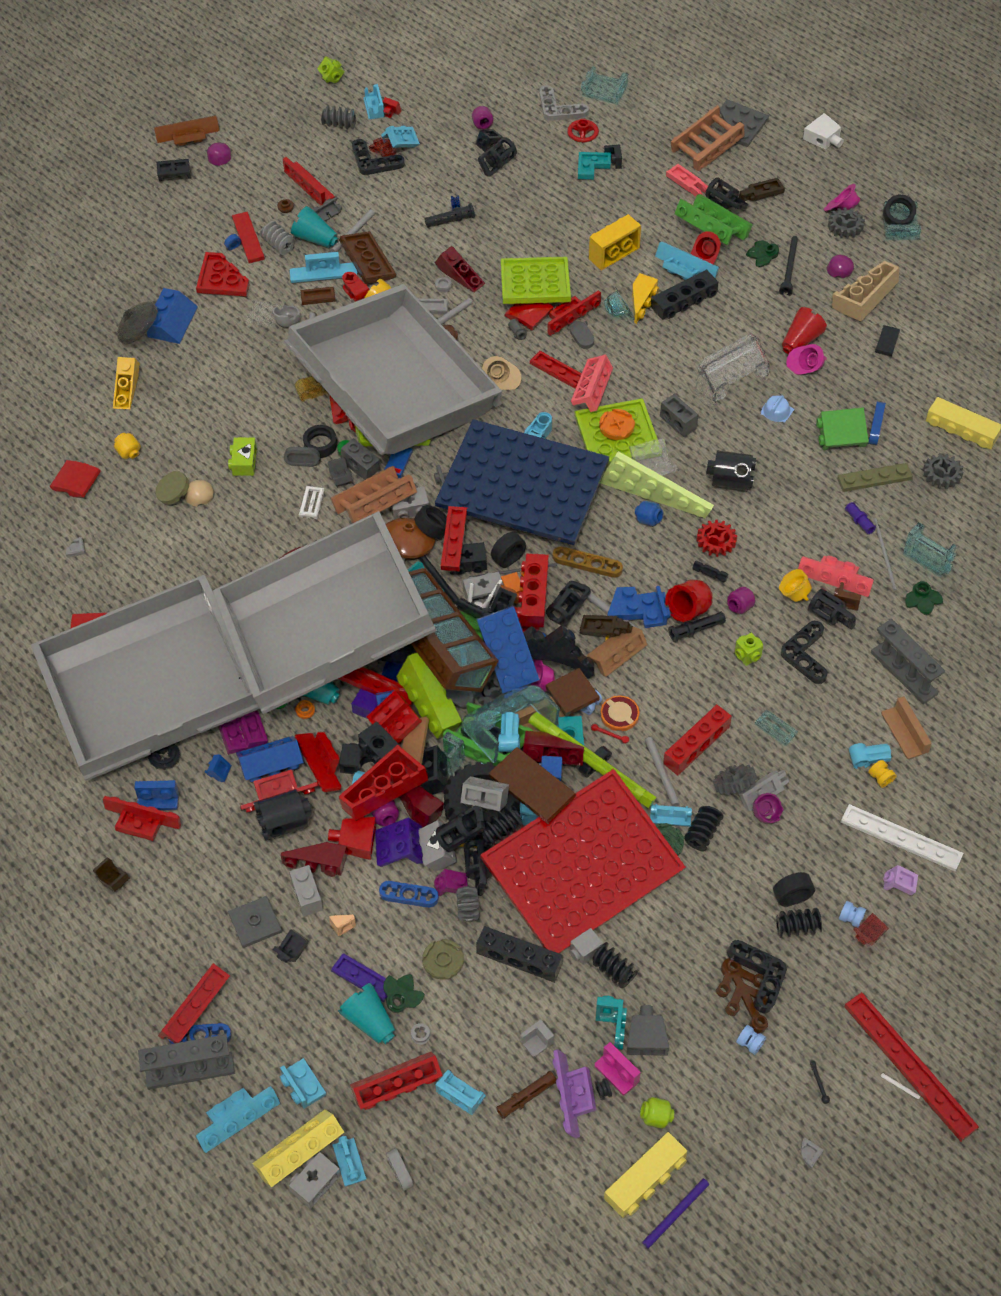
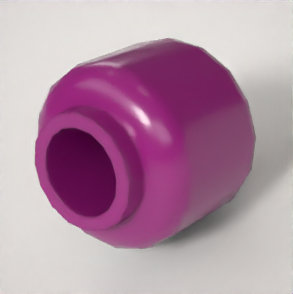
[472,106,494,130]
[727,587,755,614]
[371,800,399,826]

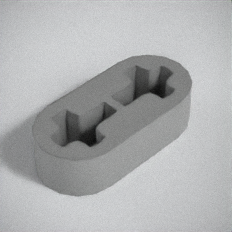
[385,1148,414,1191]

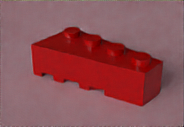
[338,745,428,821]

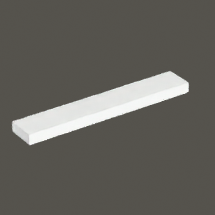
[841,804,963,872]

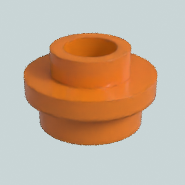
[295,700,315,719]

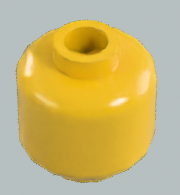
[114,433,141,459]

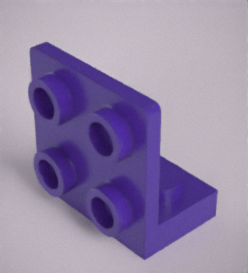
[375,817,423,867]

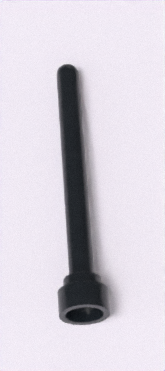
[779,236,798,296]

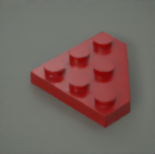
[196,252,250,297]

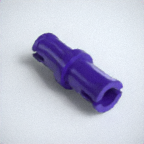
[845,502,876,534]

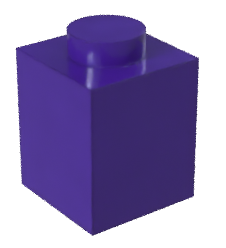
[351,689,377,719]

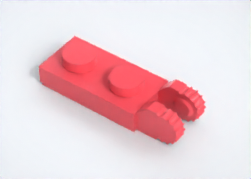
[666,164,708,197]

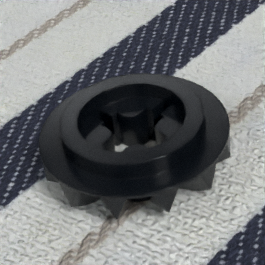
[148,744,181,771]

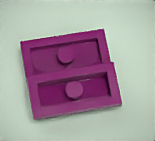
[218,710,268,755]

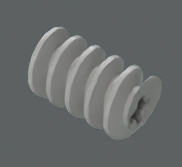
[260,221,294,255]

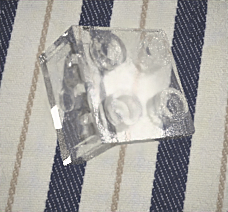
[630,438,679,476]

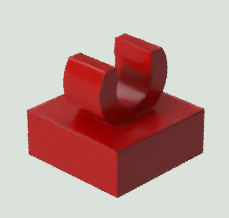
[382,97,402,118]

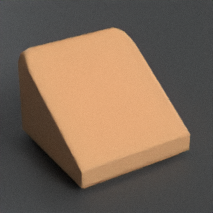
[329,915,356,936]

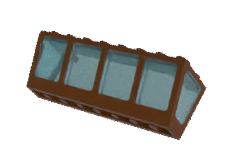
[409,568,499,692]

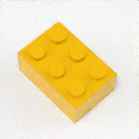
[589,214,641,271]

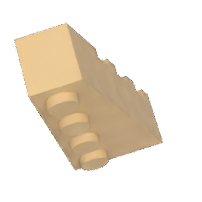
[832,261,899,321]

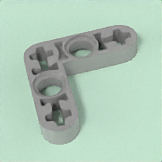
[539,85,589,121]

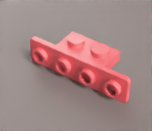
[798,556,874,597]

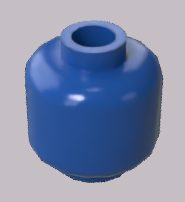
[635,501,664,526]

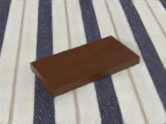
[339,231,397,284]
[489,747,576,824]

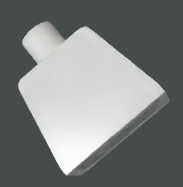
[803,113,844,149]

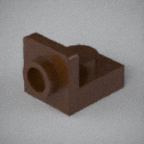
[834,582,861,611]

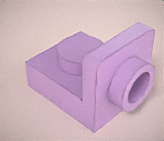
[883,865,918,895]

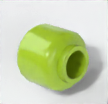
[640,1097,674,1129]

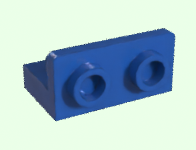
[637,586,670,628]
[134,780,179,810]

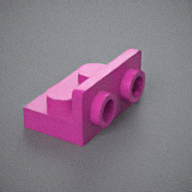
[594,1042,641,1095]

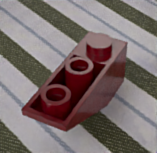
[435,246,485,293]
[523,730,584,766]
[399,786,444,827]
[280,842,348,877]

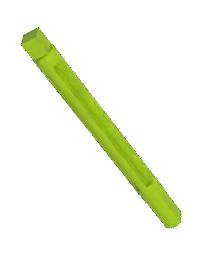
[528,712,657,809]

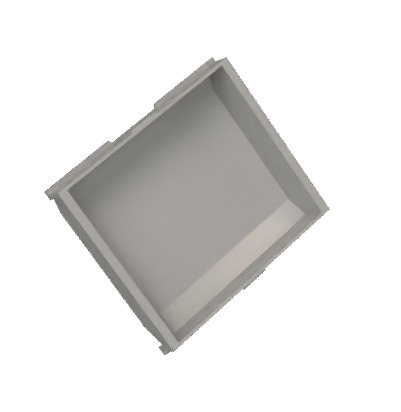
[284,284,502,455]
[213,511,437,714]
[31,574,260,781]

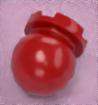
[665,579,713,622]

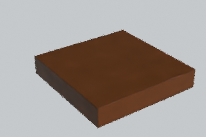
[546,668,600,717]

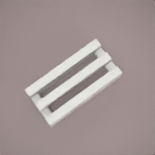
[299,486,325,519]

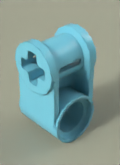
[524,412,552,439]

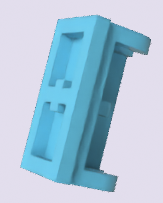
[363,84,384,119]
[435,1070,486,1115]

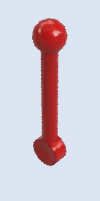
[591,724,629,744]

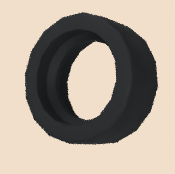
[883,194,916,228]
[303,425,337,458]
[414,505,447,539]
[491,532,526,568]
[773,872,815,907]

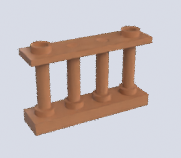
[671,105,745,171]
[331,466,417,523]

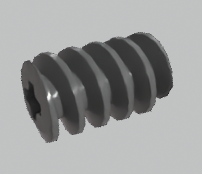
[321,105,356,129]

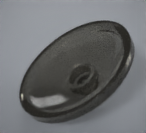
[117,301,158,345]

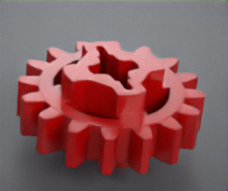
[696,520,737,557]

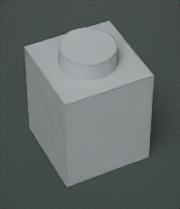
[570,928,604,965]

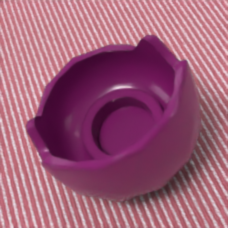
[207,142,231,166]
[826,255,854,278]
[752,793,784,824]

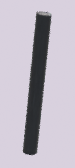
[418,555,459,605]

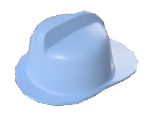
[761,395,794,422]

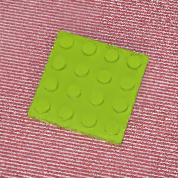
[501,257,571,304]
[574,398,662,466]

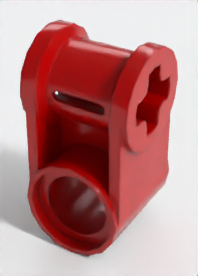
[342,272,369,302]

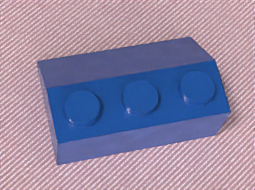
[145,288,198,344]
[236,735,303,782]

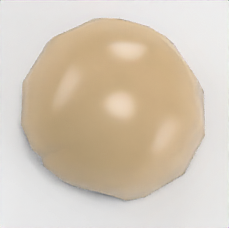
[185,480,214,507]

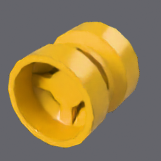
[868,760,897,788]

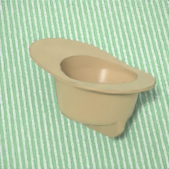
[482,356,521,390]

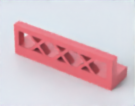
[571,355,613,412]

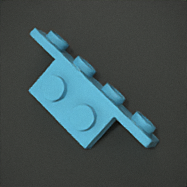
[655,242,719,280]
[290,252,358,283]
[196,1086,280,1153]

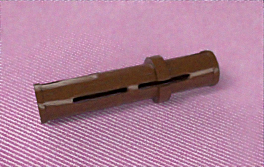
[496,1071,556,1119]

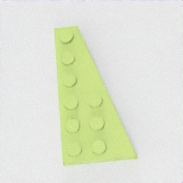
[600,451,714,518]

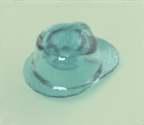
[604,287,635,321]

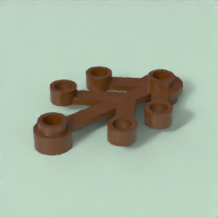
[716,958,768,1034]

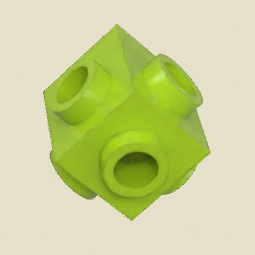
[317,56,345,83]
[734,632,763,666]

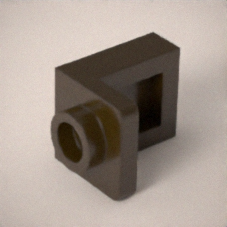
[93,857,130,892]

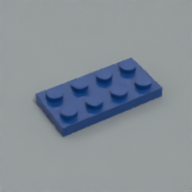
[476,606,540,693]

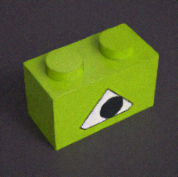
[228,437,257,476]

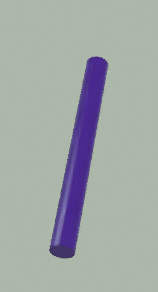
[642,1178,709,1249]

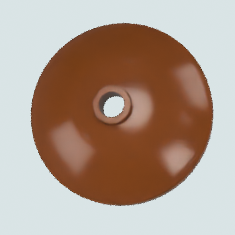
[386,517,435,558]

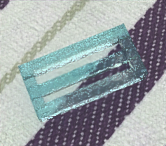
[754,710,798,746]

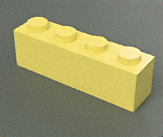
[926,397,1001,449]
[604,1132,687,1218]

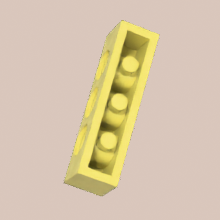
[252,1109,344,1187]

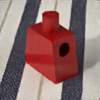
[328,817,376,860]

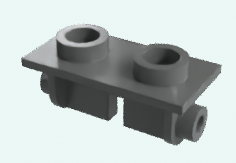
[313,197,342,221]

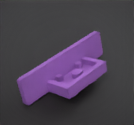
[553,1049,597,1138]

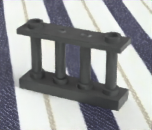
[871,618,945,705]
[138,1034,235,1090]

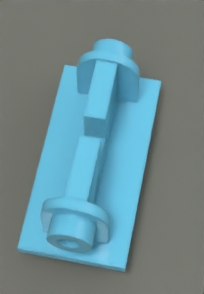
[650,804,692,826]
[333,1136,366,1186]

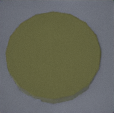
[155,471,189,505]
[422,939,464,980]

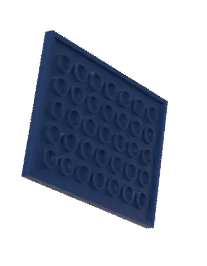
[435,419,609,546]

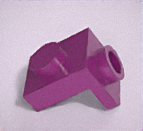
[434,869,468,896]

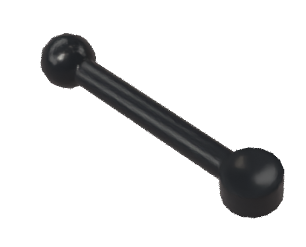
[810,1061,830,1104]

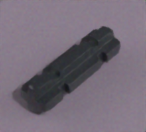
[692,561,729,582]

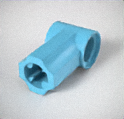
[498,712,520,752]
[849,743,891,769]

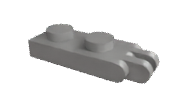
[738,770,789,811]

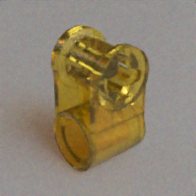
[295,376,328,402]

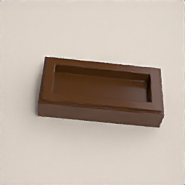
[300,286,336,305]

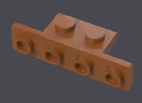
[154,115,219,146]

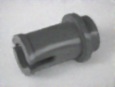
[508,319,527,340]

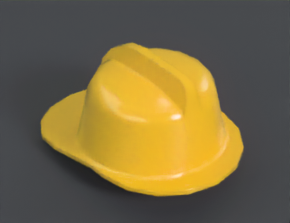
[779,569,812,602]

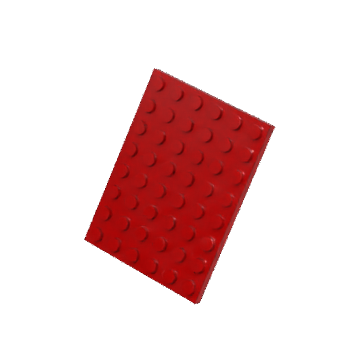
[480,769,686,954]

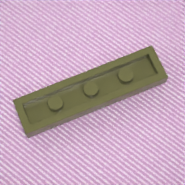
[837,463,913,492]

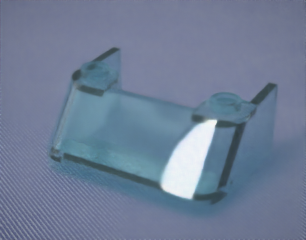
[462,685,560,763]

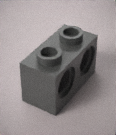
[660,394,698,437]

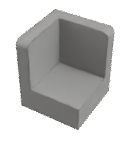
[520,1020,554,1057]

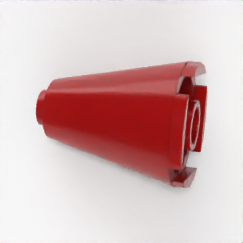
[782,307,827,355]

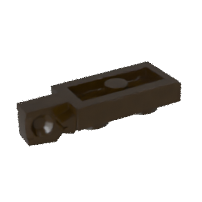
[739,178,785,201]
[579,615,633,636]

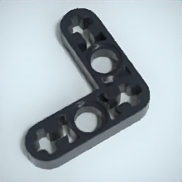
[352,139,405,175]
[781,620,828,684]
[727,940,787,1014]

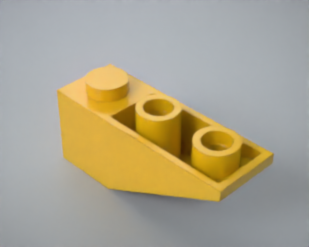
[632,273,659,324]
[113,357,140,410]

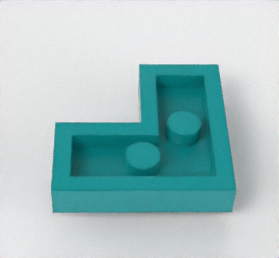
[578,152,611,180]

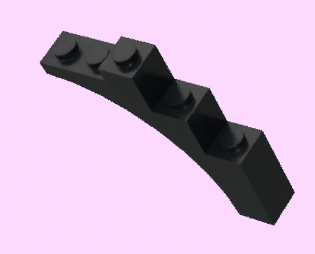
[466,625,595,679]

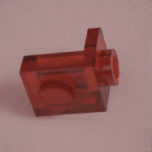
[368,137,397,157]
[853,913,889,946]

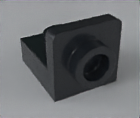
[475,129,503,152]
[604,144,622,169]

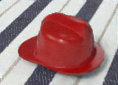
[691,231,721,265]

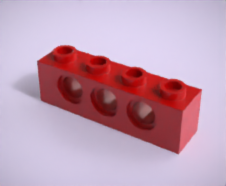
[517,553,549,627]
[663,704,732,776]

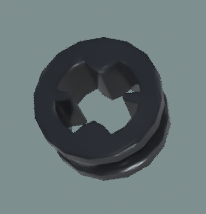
[594,1078,612,1100]

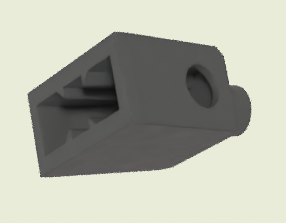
[627,1005,669,1056]

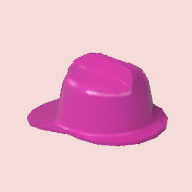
[824,184,860,211]
[786,344,827,375]
[530,659,555,695]

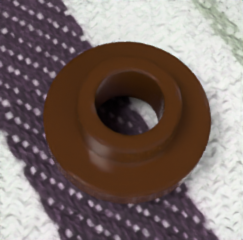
[277,199,294,213]

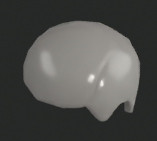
[273,305,301,327]

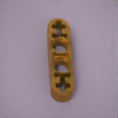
[552,546,623,578]

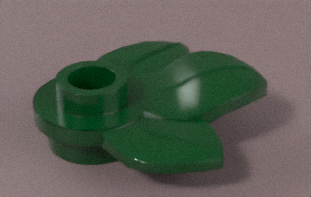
[746,240,779,267]
[905,581,943,615]
[383,974,425,1013]

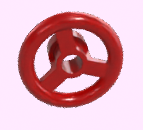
[567,119,599,143]

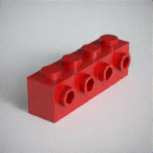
[350,1052,443,1110]

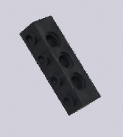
[651,270,719,320]
[476,926,563,983]

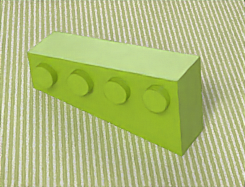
[396,653,462,739]

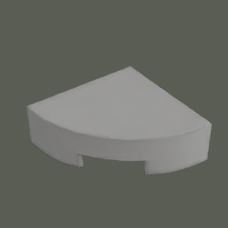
[66,537,85,557]
[801,1137,824,1169]

